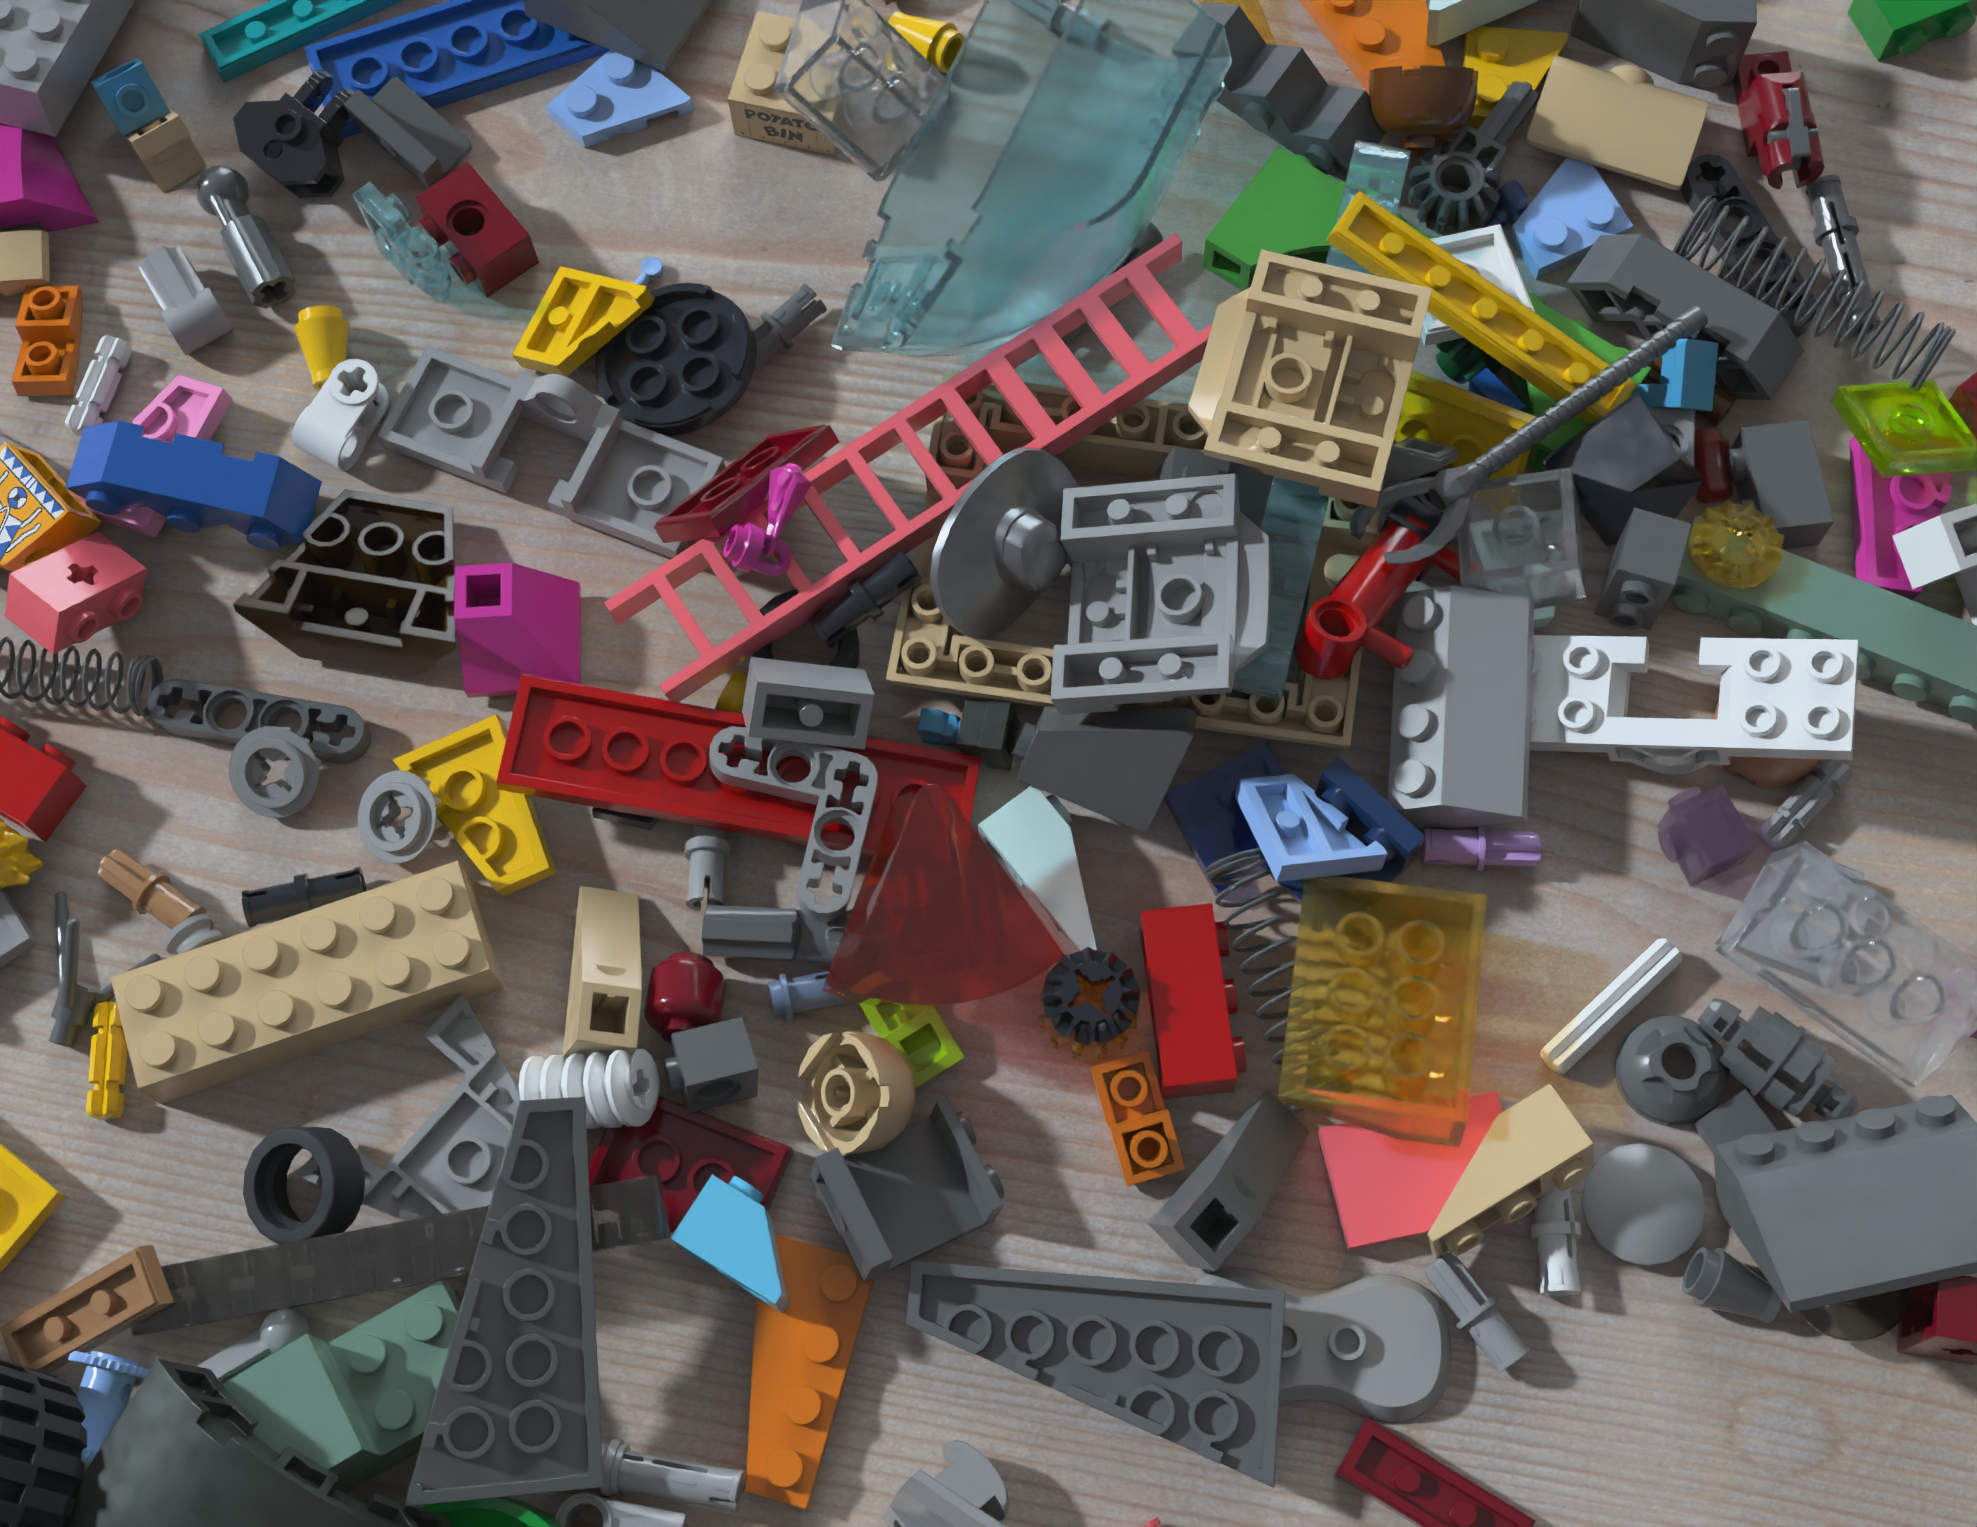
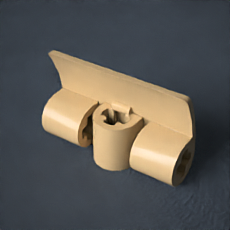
[1525,55,1709,190]

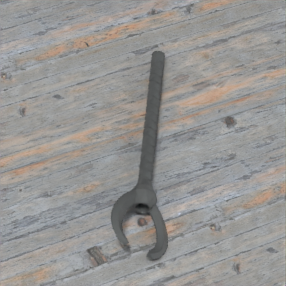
[1349,306,1708,564]

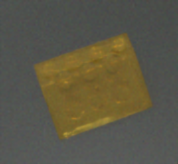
[1278,876,1487,1147]

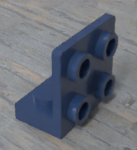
[1257,757,1425,935]

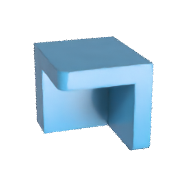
[1633,339,1718,411]

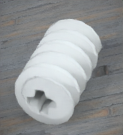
[519,1049,660,1129]

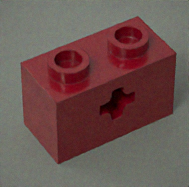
[1897,1276,1977,1365]

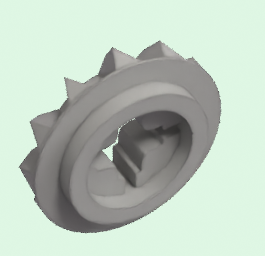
[229,726,322,818]
[358,771,443,864]

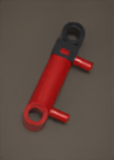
[1294,471,1479,680]

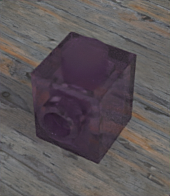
[1657,784,1757,886]

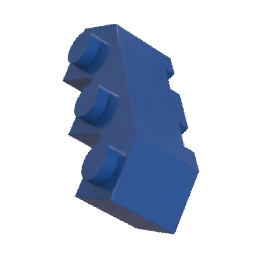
[65,420,322,550]

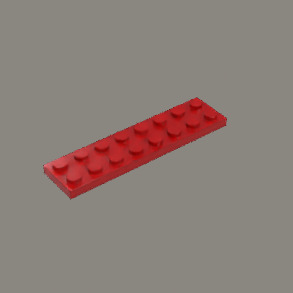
[496,674,981,873]

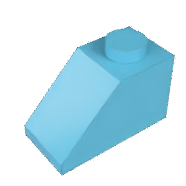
[670,1175,789,1314]

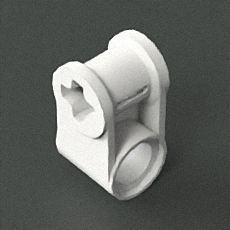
[292,359,390,472]

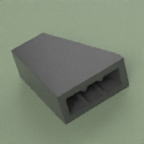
[1013,706,1197,833]

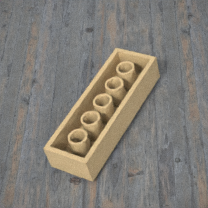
[110,860,504,1104]

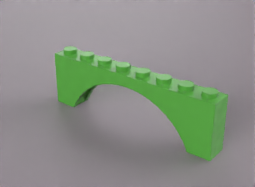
[1203,146,1651,484]

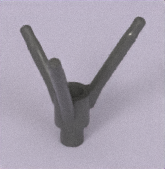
[48,891,161,1048]

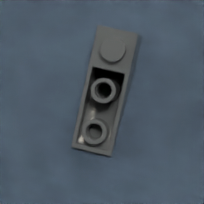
[1148,1090,1310,1271]

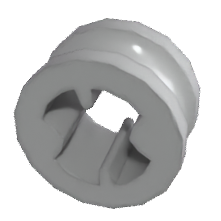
[163,914,225,955]

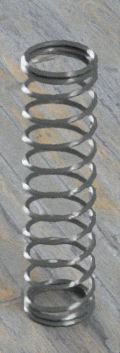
[0,636,163,717]
[1204,848,1352,1113]

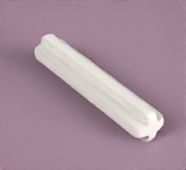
[1540,938,1683,1075]

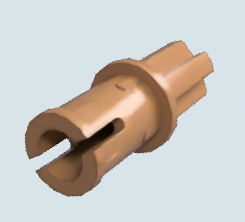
[98,849,207,930]

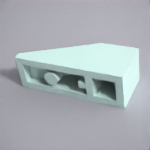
[978,786,1097,954]

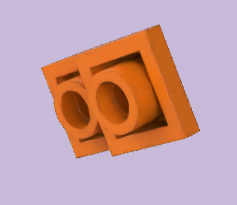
[11,285,82,396]
[1089,1049,1185,1187]

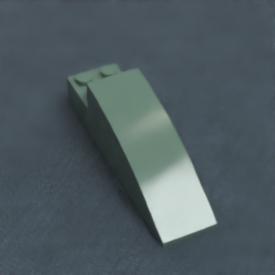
[222,1280,462,1494]

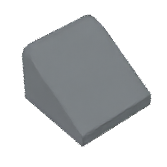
[1383,436,1460,487]

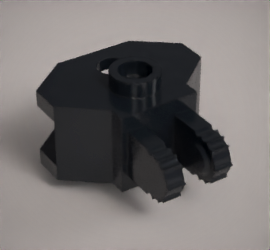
[233,69,354,198]

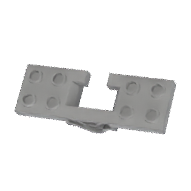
[377,345,726,558]

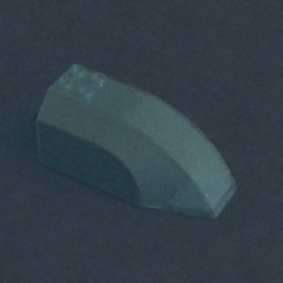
[831,0,1233,356]

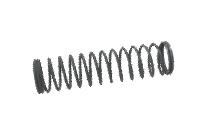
[1673,195,1956,392]

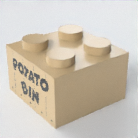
[728,11,863,156]

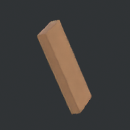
[0,1245,174,1374]

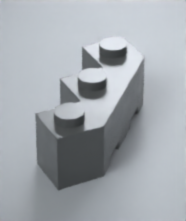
[1168,2,1386,176]
[1567,234,1804,400]

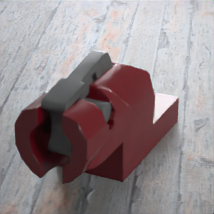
[1733,51,1825,189]

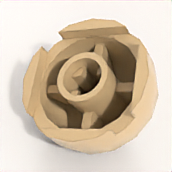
[797,1031,916,1155]

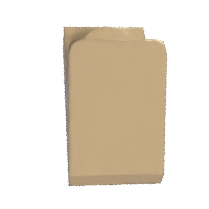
[125,107,206,191]

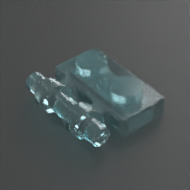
[353,181,452,302]

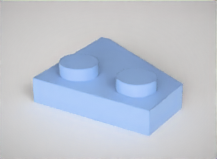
[546,50,694,148]
[1235,774,1387,882]

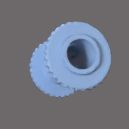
[68,1351,150,1466]

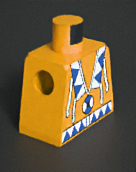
[0,441,101,572]

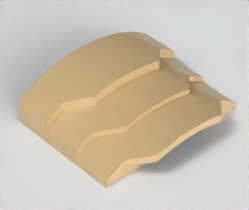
[1188,249,1432,508]

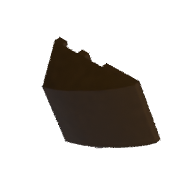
[233,489,456,676]

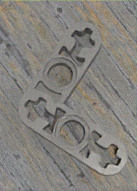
[709,726,878,922]

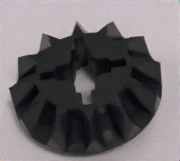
[1042,947,1140,1045]

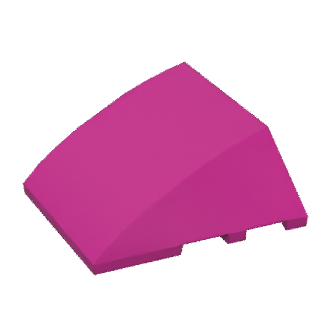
[0,123,99,232]

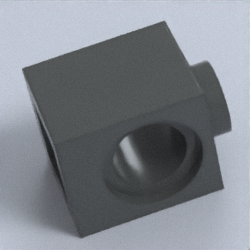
[663,1017,758,1114]

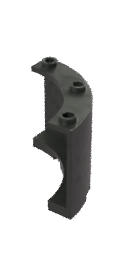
[63,1359,453,1527]

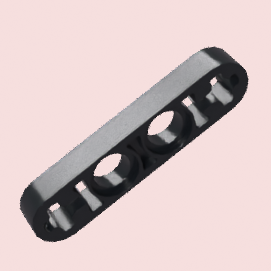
[1681,154,1817,338]

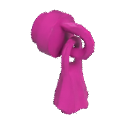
[723,463,812,576]

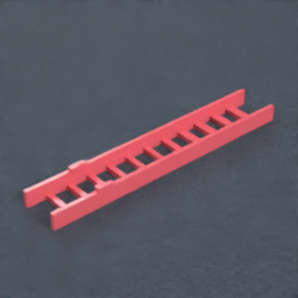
[604,233,1212,702]

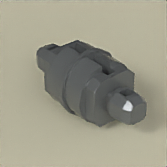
[1698,998,1858,1121]

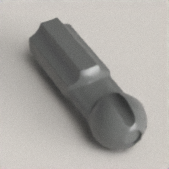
[195,166,296,309]
[702,905,882,968]

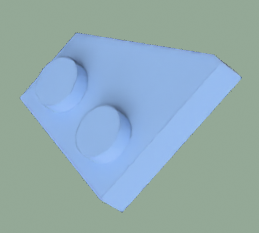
[1509,157,1633,280]

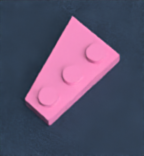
[76,375,233,538]

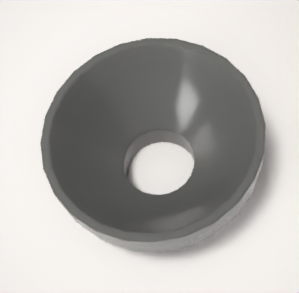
[1615,1016,1728,1126]

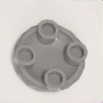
[1581,1143,1706,1266]

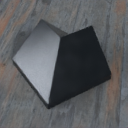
[1541,392,1703,546]

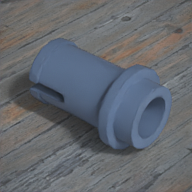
[768,968,846,1021]

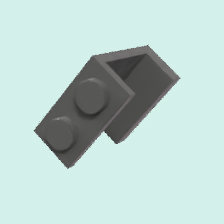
[810,1097,1004,1283]

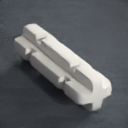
[65,335,132,436]

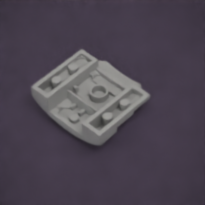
[1051,473,1271,715]

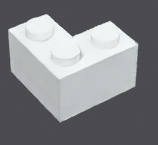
[1892,504,1977,625]

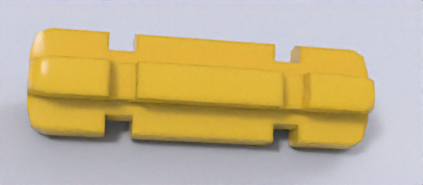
[86,1002,128,1120]

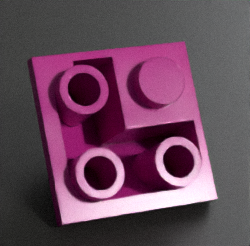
[454,563,581,698]

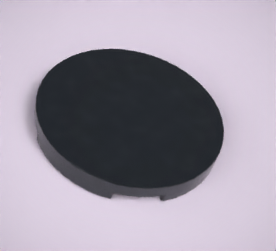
[595,283,757,436]

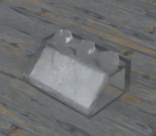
[773,0,951,182]

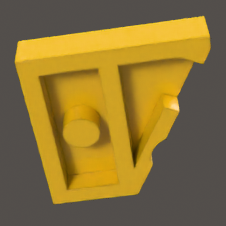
[512,266,655,377]

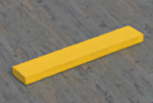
[1326,191,1637,425]

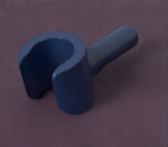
[1482,180,1528,228]

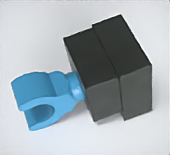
[917,698,1020,771]

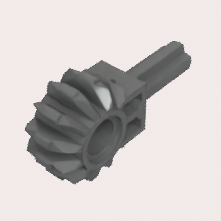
[1408,81,1538,235]

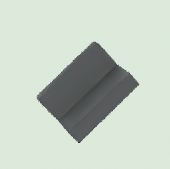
[344,77,472,189]

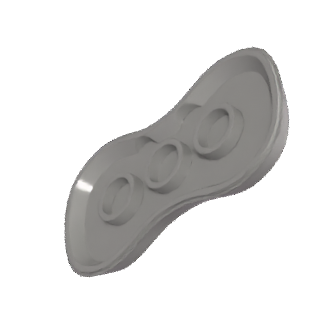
[1194,1268,1451,1423]

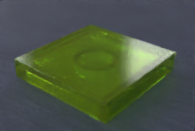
[1831,380,1977,478]

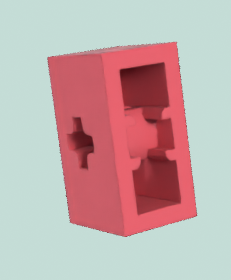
[4,531,147,655]

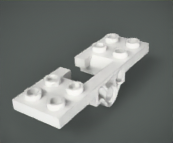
[1530,635,1859,775]

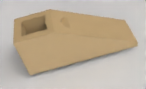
[563,886,642,1059]
[1427,1083,1594,1259]

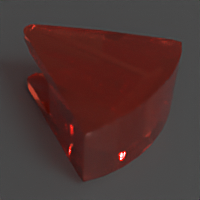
[822,784,1064,1008]

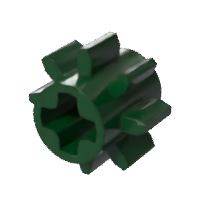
[1436,338,1502,384]

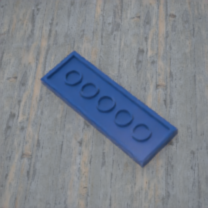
[304,0,610,138]

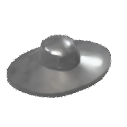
[930,447,1077,639]

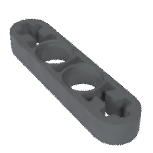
[148,679,371,764]

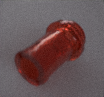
[1694,428,1734,503]

